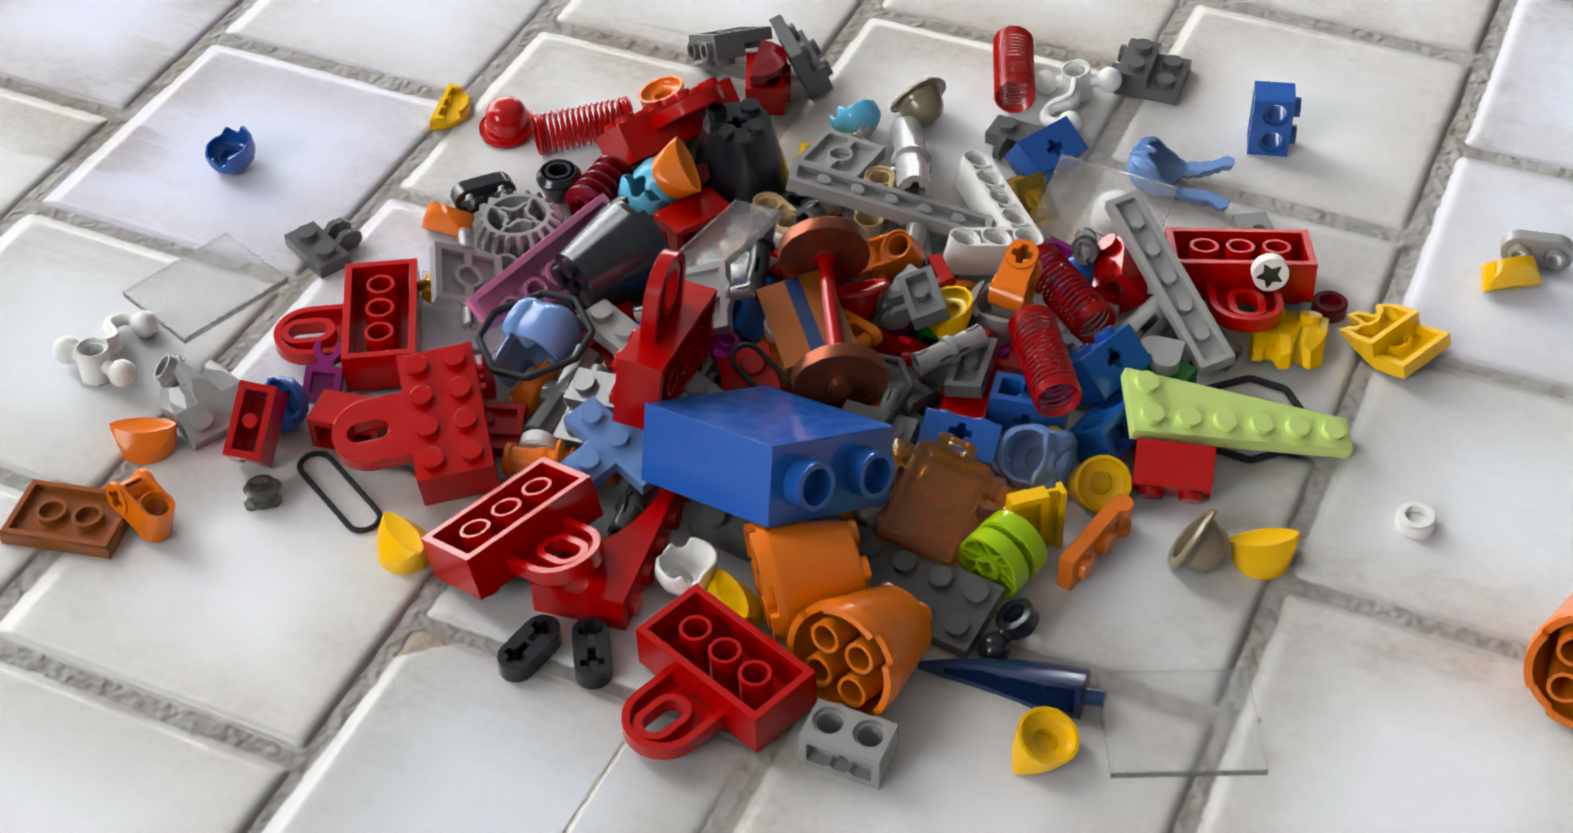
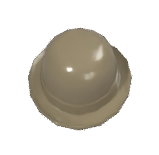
[890,77,946,127]
[1167,509,1230,573]

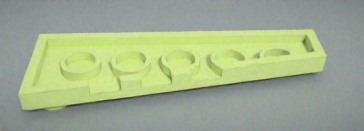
[1120,368,1353,459]

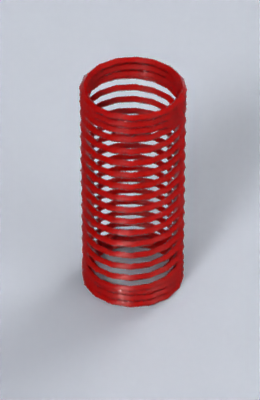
[993,26,1036,113]
[531,96,634,156]
[1035,242,1117,344]
[1008,304,1083,417]

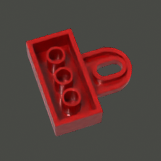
[595,76,741,167]
[1165,227,1318,333]
[609,248,717,430]
[273,258,422,392]
[331,341,500,506]
[421,456,605,600]
[621,583,817,760]

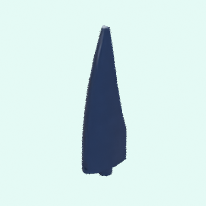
[918,658,1106,719]

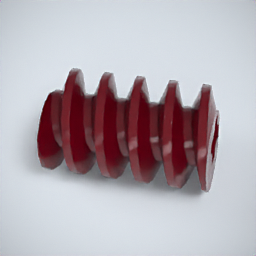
[564,155,633,216]

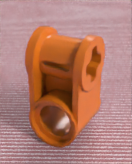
[857,229,925,281]
[987,239,1043,312]
[105,467,175,543]

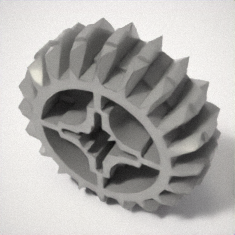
[471,190,564,259]

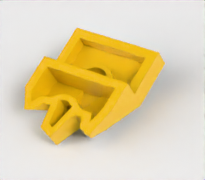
[1339,304,1451,379]
[1247,308,1329,370]

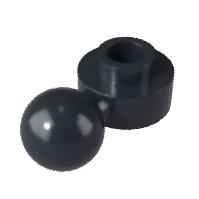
[978,597,1040,659]

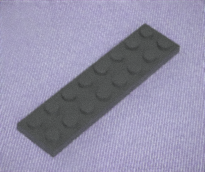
[688,504,1006,658]

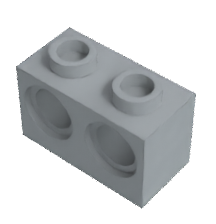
[798,698,899,790]

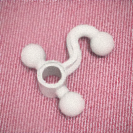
[1035,59,1122,133]
[52,310,159,388]

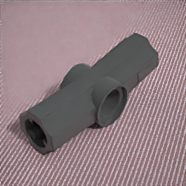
[522,344,603,435]

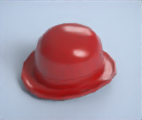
[479,96,535,149]
[836,278,889,321]

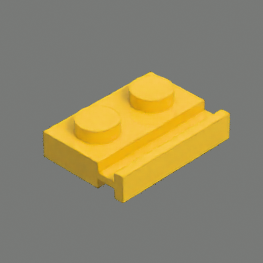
[1005,482,1067,549]

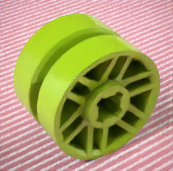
[958,510,1047,600]

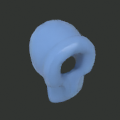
[493,297,582,388]
[996,423,1078,490]

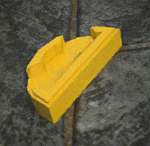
[429,84,472,130]

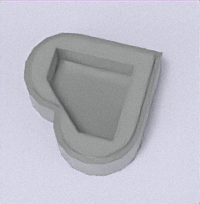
[1141,335,1186,376]

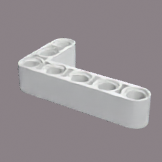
[943,150,1044,275]

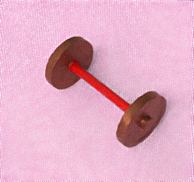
[777,216,888,409]

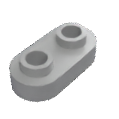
[1500,229,1573,270]

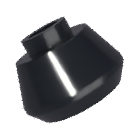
[536,159,582,203]

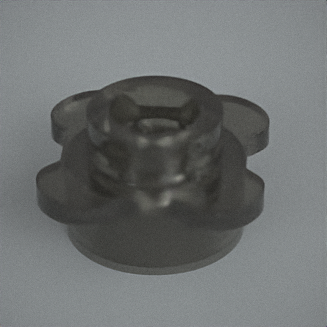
[243,474,283,511]

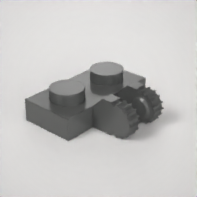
[985,115,1044,160]
[284,217,363,279]
[876,265,951,331]
[921,338,1000,399]

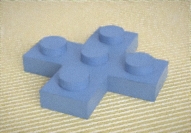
[560,396,656,495]

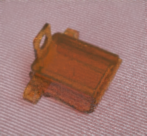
[875,432,1016,567]

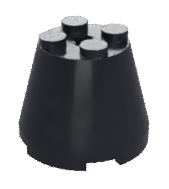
[693,98,789,218]
[551,196,670,314]

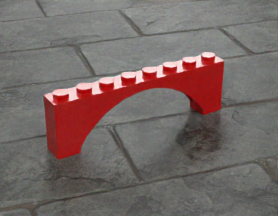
[530,384,725,631]

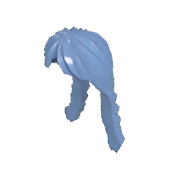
[1127,136,1235,212]

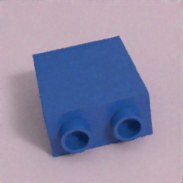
[641,385,895,528]

